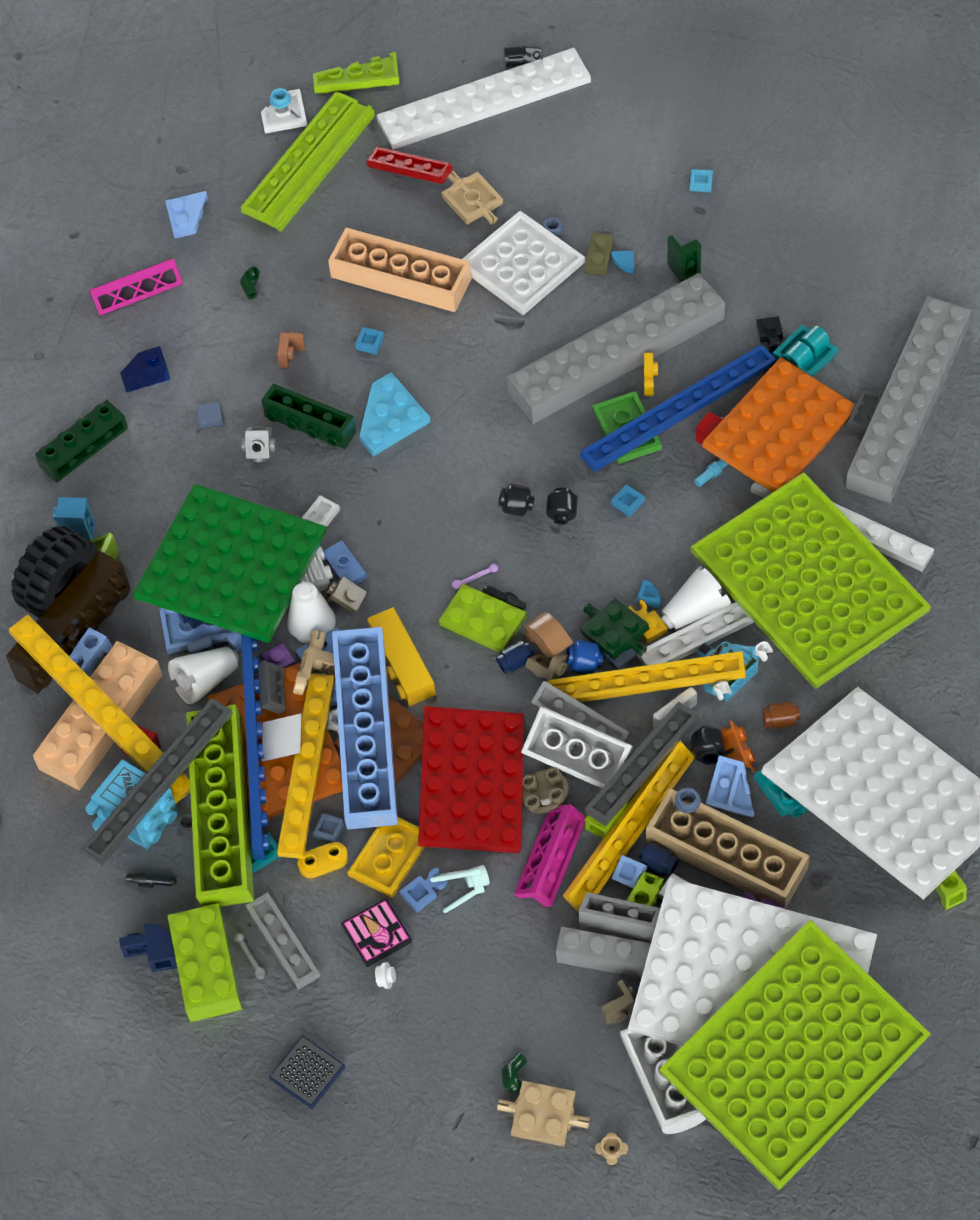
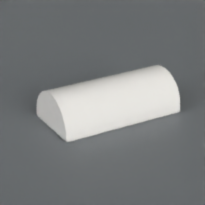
[521,706,634,788]
[620,1029,706,1134]

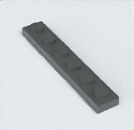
[585,701,699,827]

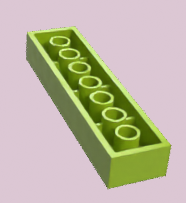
[186,704,254,907]

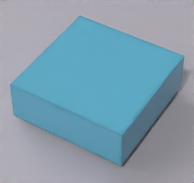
[689,169,713,192]

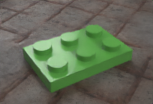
[592,391,662,464]

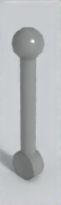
[234,933,266,979]

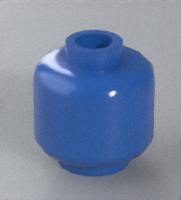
[566,640,603,674]

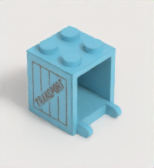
[86,759,178,850]

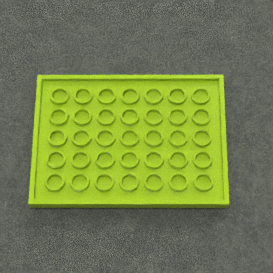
[691,472,931,690]
[659,920,931,1191]

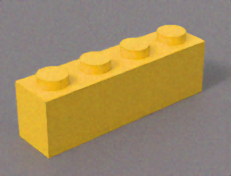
[367,607,436,707]

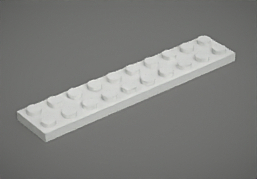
[377,48,591,150]

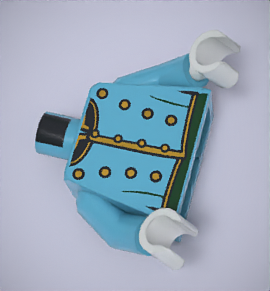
[697,641,773,702]

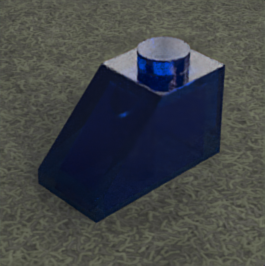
[120,346,170,393]

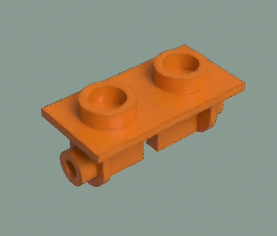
[720,720,756,772]

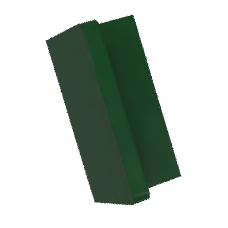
[667,235,701,282]

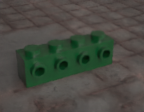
[261,383,356,449]
[35,399,128,483]

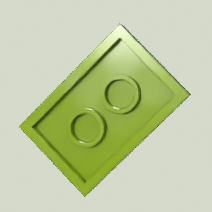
[439,584,527,653]

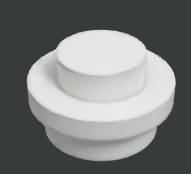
[375,962,396,989]

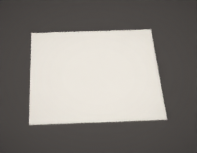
[262,714,301,762]

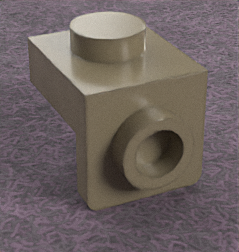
[325,576,367,614]
[525,652,568,680]
[601,980,636,1025]

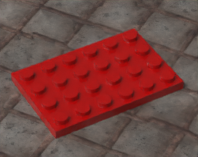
[418,706,524,853]

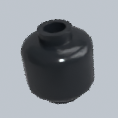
[498,483,535,517]
[546,487,577,525]
[691,726,725,765]

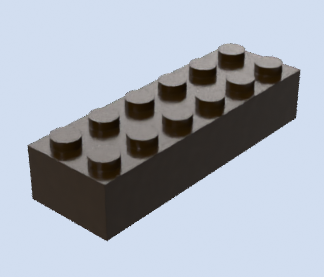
[6,551,131,694]

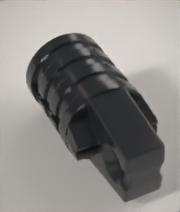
[504,46,543,67]

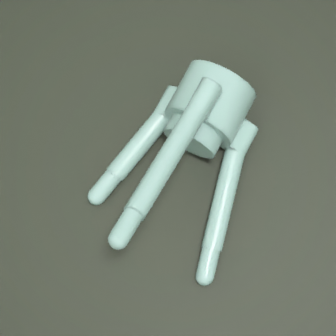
[430,865,489,913]

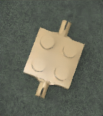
[442,171,503,225]
[497,1081,590,1147]

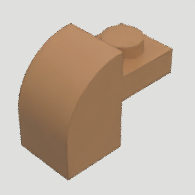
[522,612,573,658]

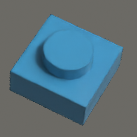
[355,327,385,355]
[611,484,645,517]

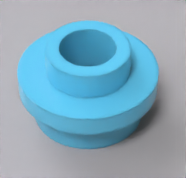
[269,88,291,109]

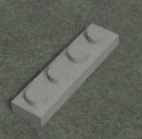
[531,681,631,742]
[245,892,321,990]

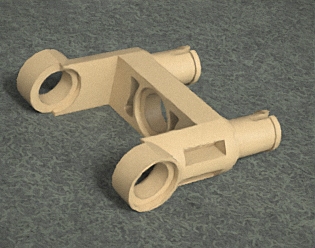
[293,630,335,695]

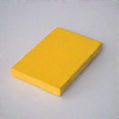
[347,817,425,898]

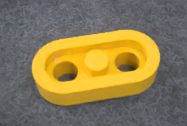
[297,842,348,878]

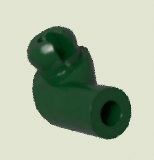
[240,266,260,299]
[502,1052,527,1093]

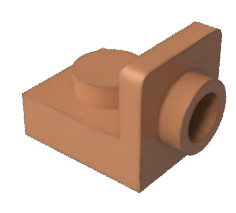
[277,332,305,369]

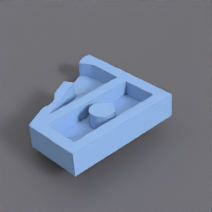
[165,191,208,239]
[705,755,754,819]

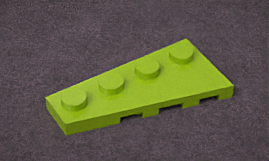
[313,52,400,94]

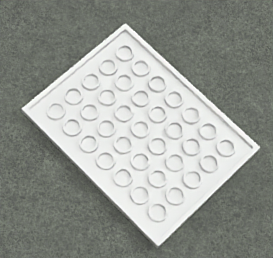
[761,687,980,900]
[628,878,877,1046]

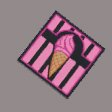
[341,898,412,967]

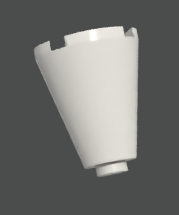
[661,566,731,631]
[287,582,336,644]
[168,647,240,704]

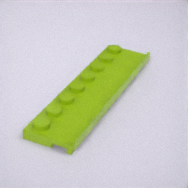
[241,91,375,232]

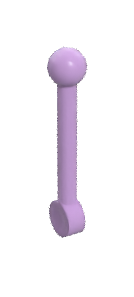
[452,563,498,591]

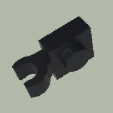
[756,316,783,354]

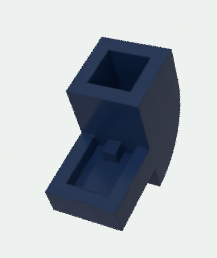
[119,923,177,972]

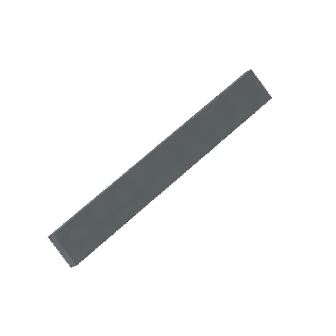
[81,698,233,866]

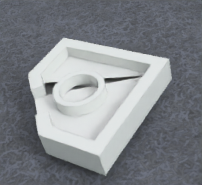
[261,89,307,134]

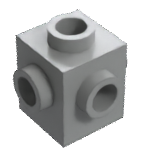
[242,427,276,462]

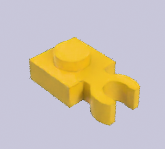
[644,353,658,396]
[628,600,668,644]

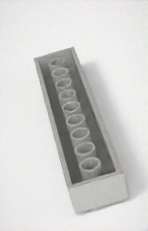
[507,273,725,424]
[845,296,972,504]

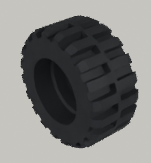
[11,526,99,618]

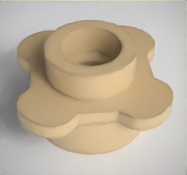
[595,1132,628,1165]

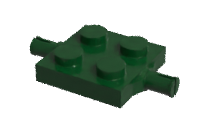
[580,598,650,660]

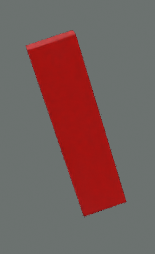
[366,147,453,184]

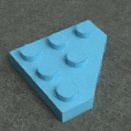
[359,372,431,457]

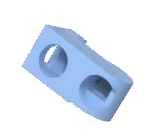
[70,627,113,676]

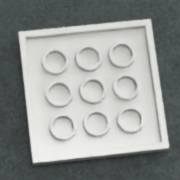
[463,211,585,315]

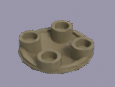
[522,767,569,813]

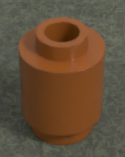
[762,701,800,730]

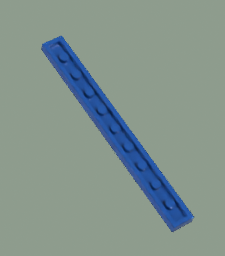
[580,344,776,473]
[241,634,269,860]

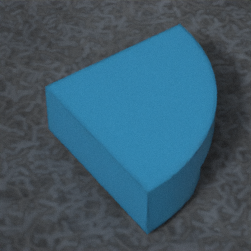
[611,251,634,273]
[637,579,661,609]

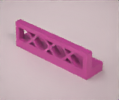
[88,258,183,316]
[514,804,586,907]

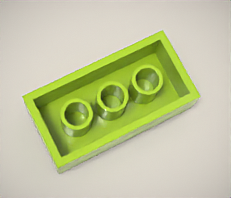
[167,903,242,1022]

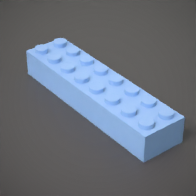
[332,627,398,830]

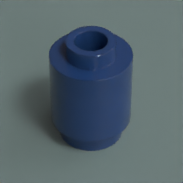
[496,640,534,674]
[639,841,679,876]

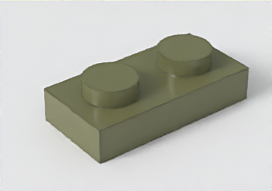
[585,233,614,275]

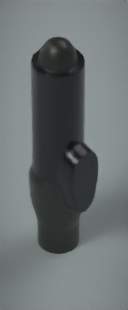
[483,586,526,611]
[126,873,177,888]

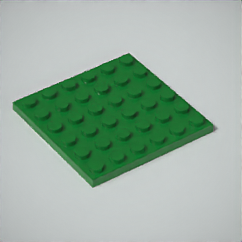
[133,484,327,643]

